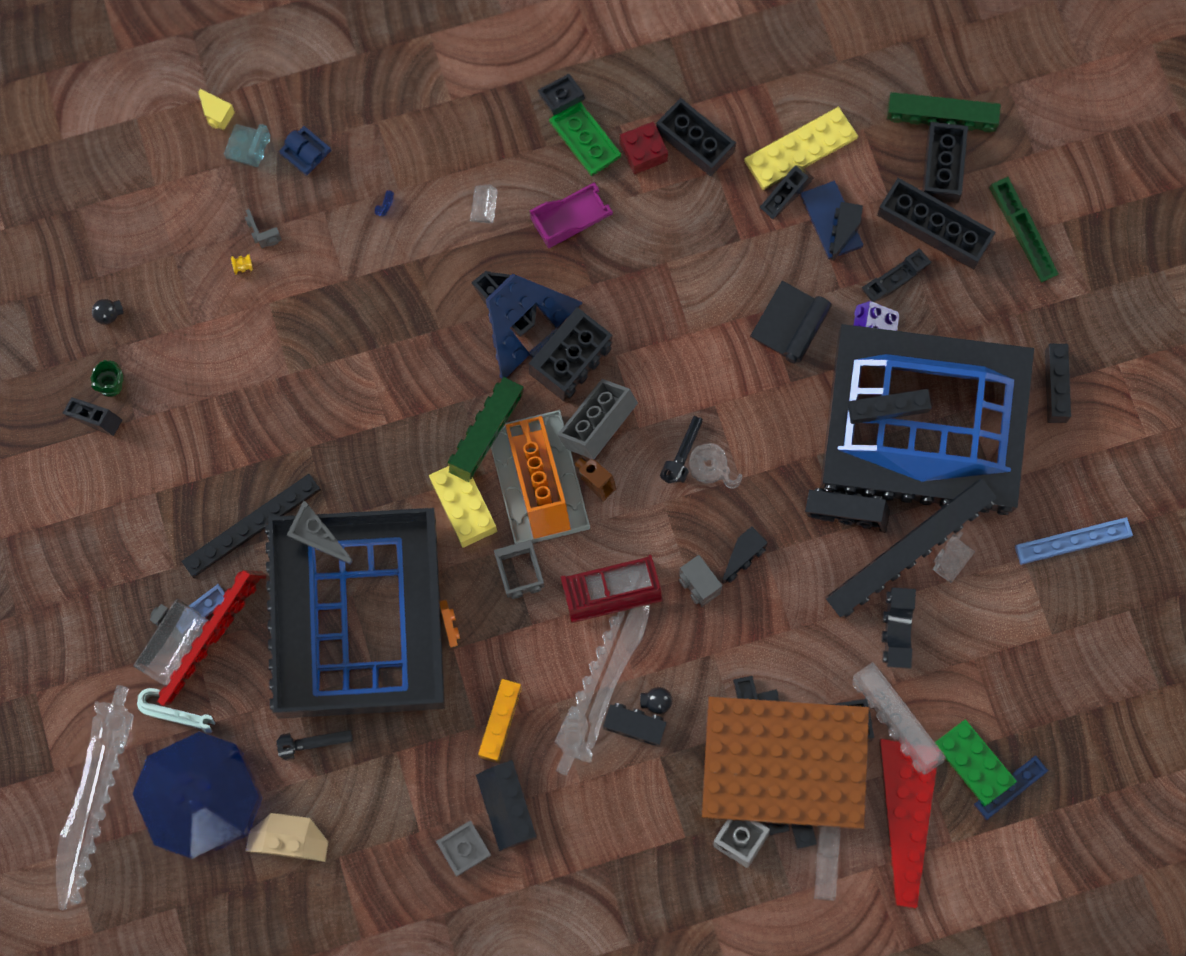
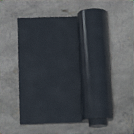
[750,280,832,364]

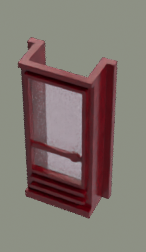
[560,555,663,623]

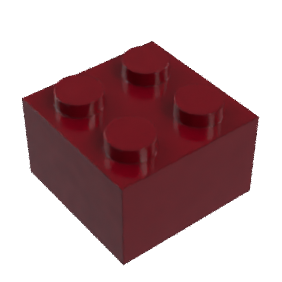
[620,121,668,175]

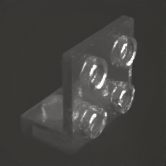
[933,531,975,583]

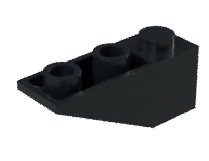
[829,202,863,261]
[722,526,767,585]

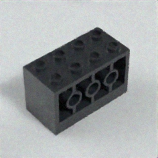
[529,307,613,401]

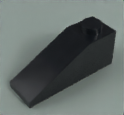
[760,165,814,219]
[63,397,122,436]

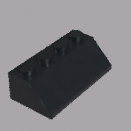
[476,760,537,852]

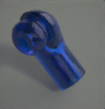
[375,190,394,217]

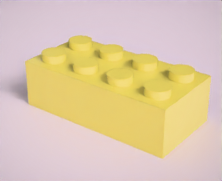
[429,466,497,548]

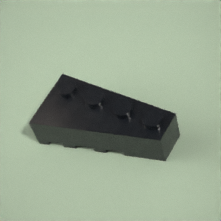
[805,488,890,533]

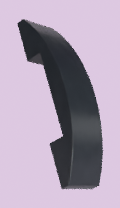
[861,248,931,302]

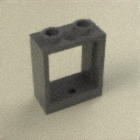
[494,540,545,599]

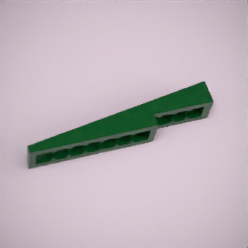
[988,177,1059,283]

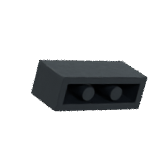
[603,703,667,747]

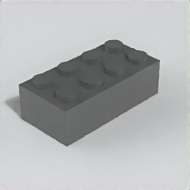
[558,379,638,460]

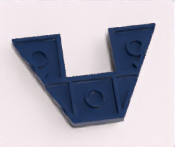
[486,273,582,379]

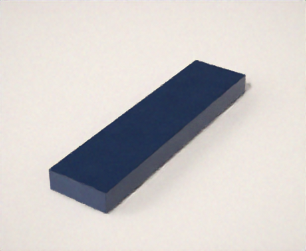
[973,755,1048,820]

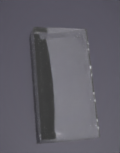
[133,598,208,686]

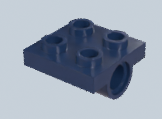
[279,126,331,176]

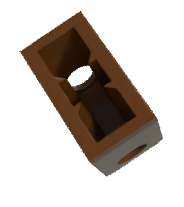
[575,457,617,502]

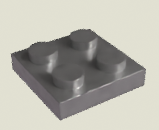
[436,820,491,877]

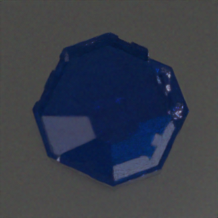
[132,731,262,859]

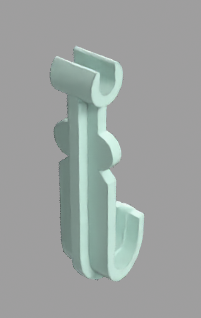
[137,688,215,733]

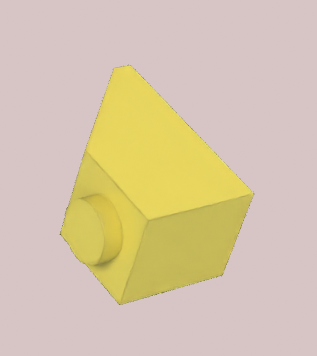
[199,89,235,130]

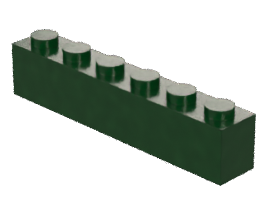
[886,92,1001,132]
[447,377,524,482]

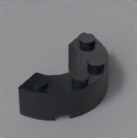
[881,588,916,669]

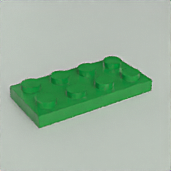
[549,102,621,177]
[934,719,1017,807]

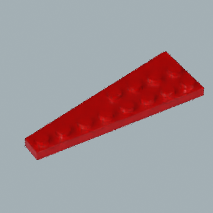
[157,570,267,706]
[880,739,939,909]

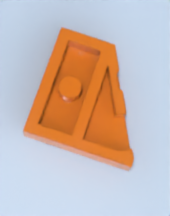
[440,600,460,647]

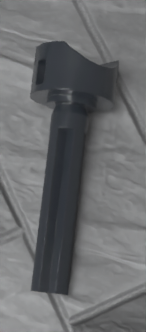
[660,416,703,483]
[276,730,353,761]

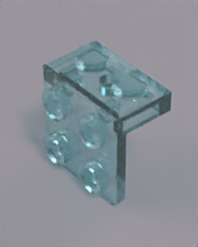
[224,124,270,167]

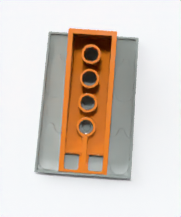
[491,410,590,544]

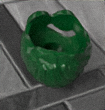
[91,360,124,397]

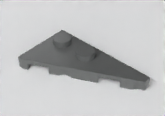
[287,501,352,564]

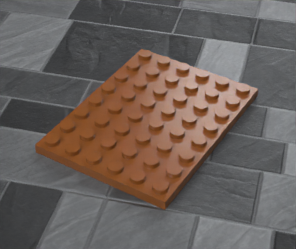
[702,697,869,829]

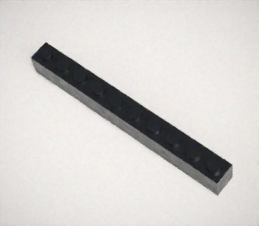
[825,478,997,618]

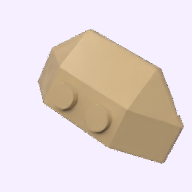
[246,813,328,862]

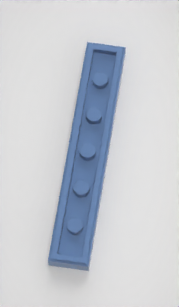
[1015,517,1133,565]

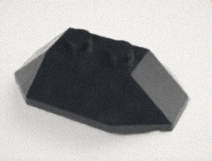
[471,271,537,337]

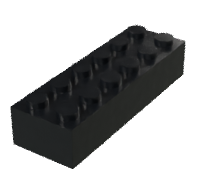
[877,178,996,270]

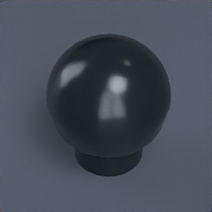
[92,299,124,325]
[640,687,672,714]

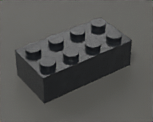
[656,97,736,177]
[922,122,968,203]

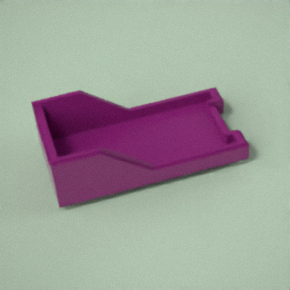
[530,182,613,249]

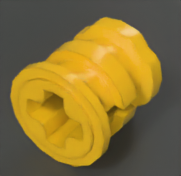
[231,254,253,275]

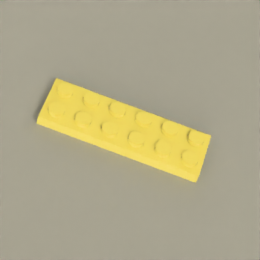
[744,107,858,190]

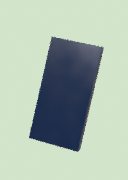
[800,181,864,260]

